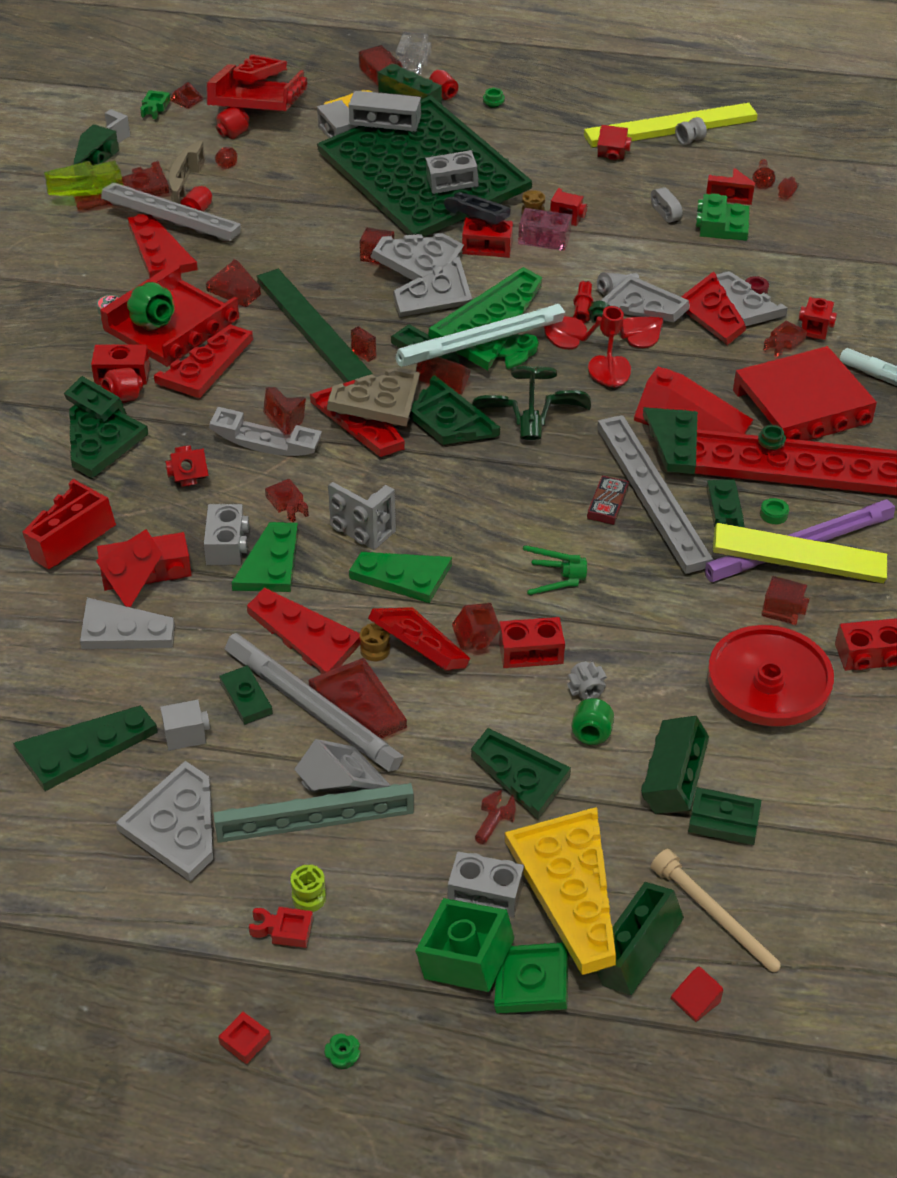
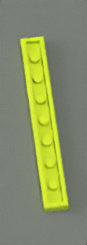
[584,103,758,148]

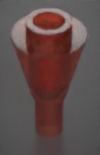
[752,159,776,189]

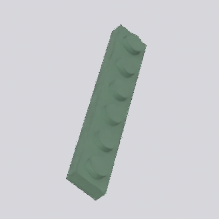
[213,783,414,843]

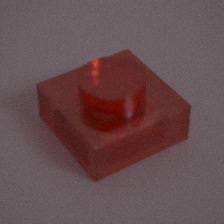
[351,326,376,362]

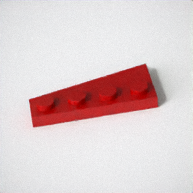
[127,214,198,278]
[154,324,253,398]

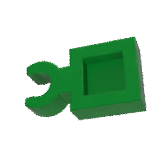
[140,90,171,119]

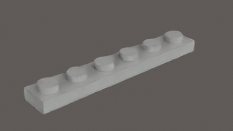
[101,182,241,241]

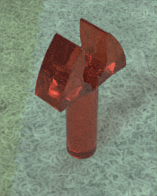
[475,790,516,844]

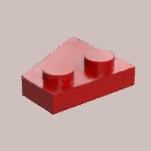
[96,529,163,607]

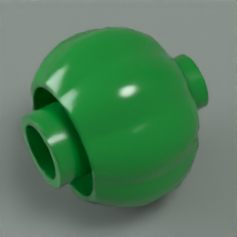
[127,282,175,331]

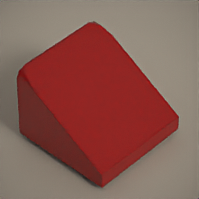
[670,966,723,1022]

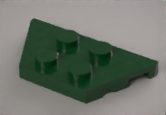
[409,375,500,445]

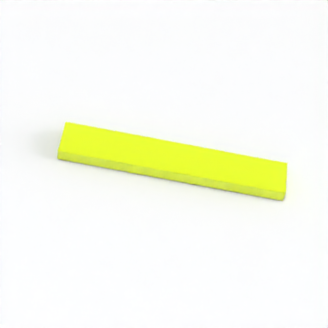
[713,523,887,583]

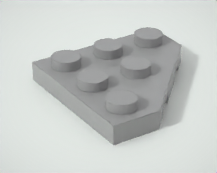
[371,233,464,280]
[116,761,213,881]

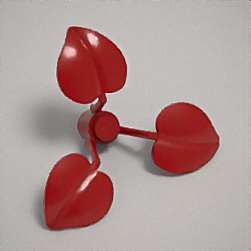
[543,306,663,387]

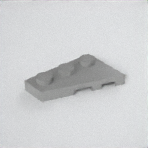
[393,256,472,317]
[716,271,788,326]
[600,275,690,322]
[80,597,175,649]

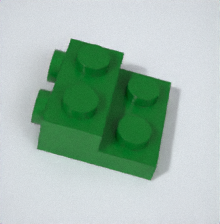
[696,194,750,241]

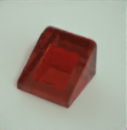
[171,82,204,109]

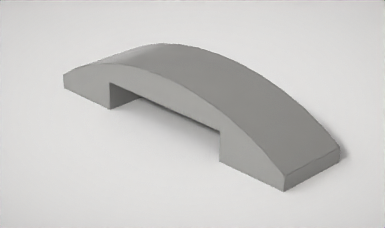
[209,407,322,456]

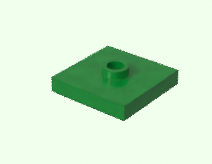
[494,942,569,1013]

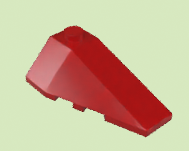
[634,366,753,434]

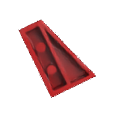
[22,479,116,570]

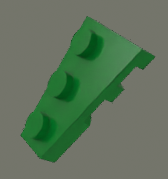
[231,522,298,592]

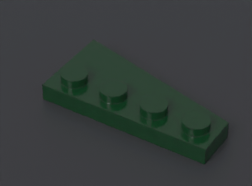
[13,705,158,792]

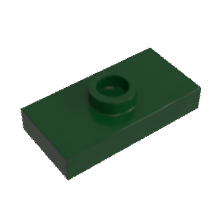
[219,665,273,725]

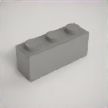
[349,90,421,131]

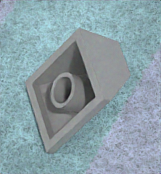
[294,739,390,793]

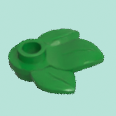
[497,334,539,369]

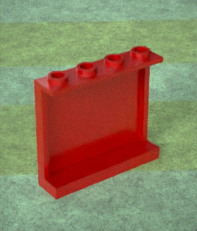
[207,64,307,111]
[100,263,239,367]
[733,346,877,441]

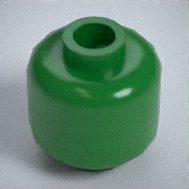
[571,698,614,745]

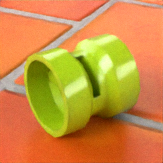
[290,865,326,912]

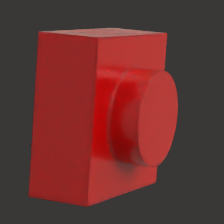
[218,1012,271,1064]

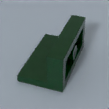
[64,376,128,422]

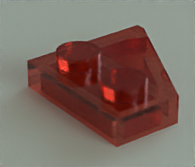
[206,259,261,307]

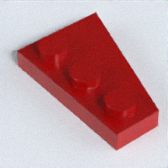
[233,54,287,84]
[368,607,471,671]

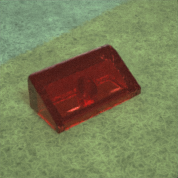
[416,357,471,395]

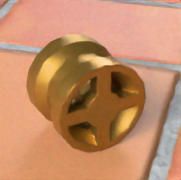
[521,190,545,219]
[360,623,390,662]

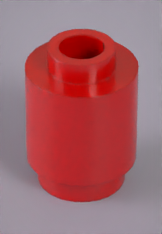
[429,70,459,100]
[180,186,212,212]

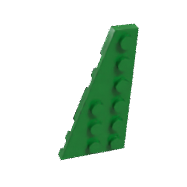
[428,267,543,371]

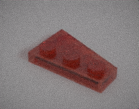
[308,658,407,738]

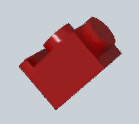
[550,188,587,226]

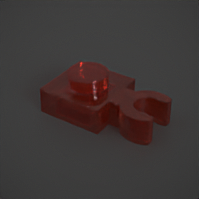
[763,320,807,357]
[265,479,309,522]

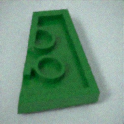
[349,552,452,603]

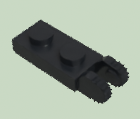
[444,192,510,225]

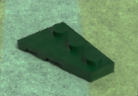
[643,407,698,474]
[471,728,571,819]

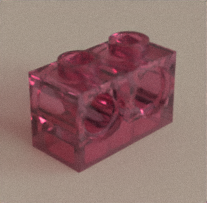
[518,208,572,251]

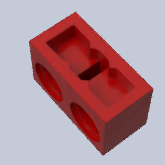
[462,217,513,258]
[499,617,565,669]
[835,618,897,671]

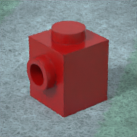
[597,125,632,160]

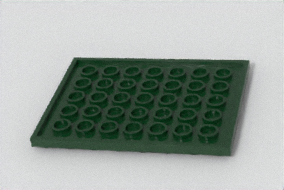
[317,96,532,238]

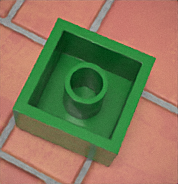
[415,898,515,992]

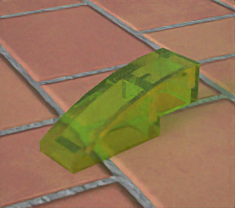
[44,160,123,196]

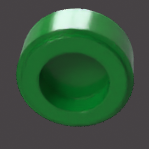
[760,498,789,525]

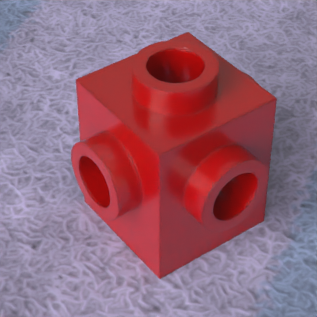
[798,297,837,340]
[165,445,209,487]

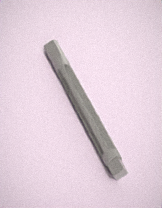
[225,633,404,772]

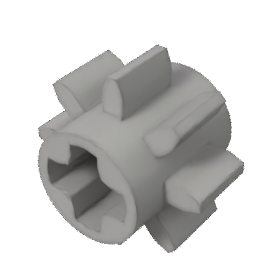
[567,662,607,700]

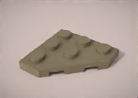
[327,367,420,427]

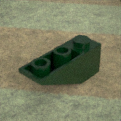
[73,124,119,184]

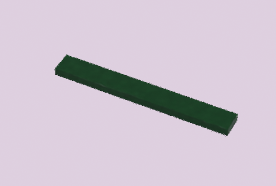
[257,268,375,383]

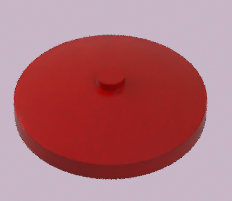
[707,625,834,726]

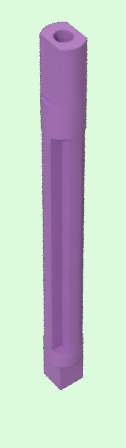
[705,499,895,582]

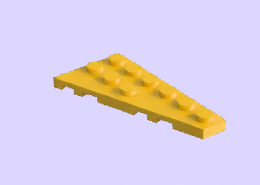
[505,807,616,975]

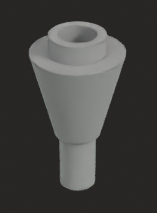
[597,272,639,296]

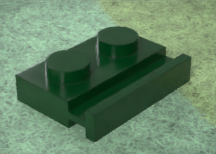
[688,787,762,845]

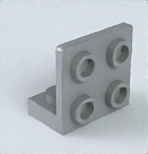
[328,482,396,550]

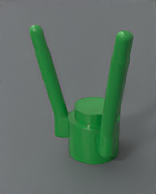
[523,545,587,595]

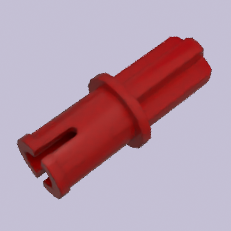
[573,281,593,323]

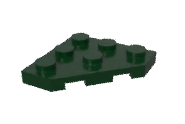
[69,405,148,478]

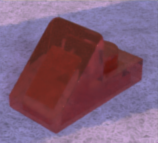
[263,387,306,435]

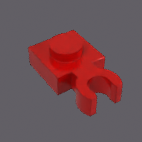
[249,907,313,948]

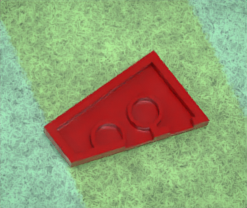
[681,271,746,345]

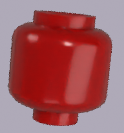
[215,107,250,139]
[101,367,143,403]

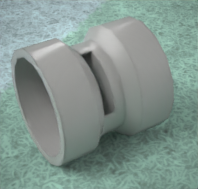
[675,117,707,145]

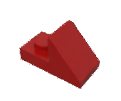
[706,168,755,205]

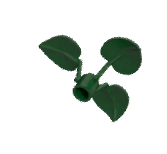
[471,366,591,440]

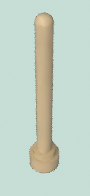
[651,848,781,972]

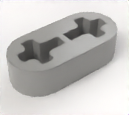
[651,187,683,223]

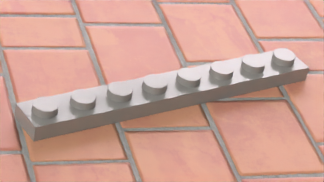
[597,415,713,574]

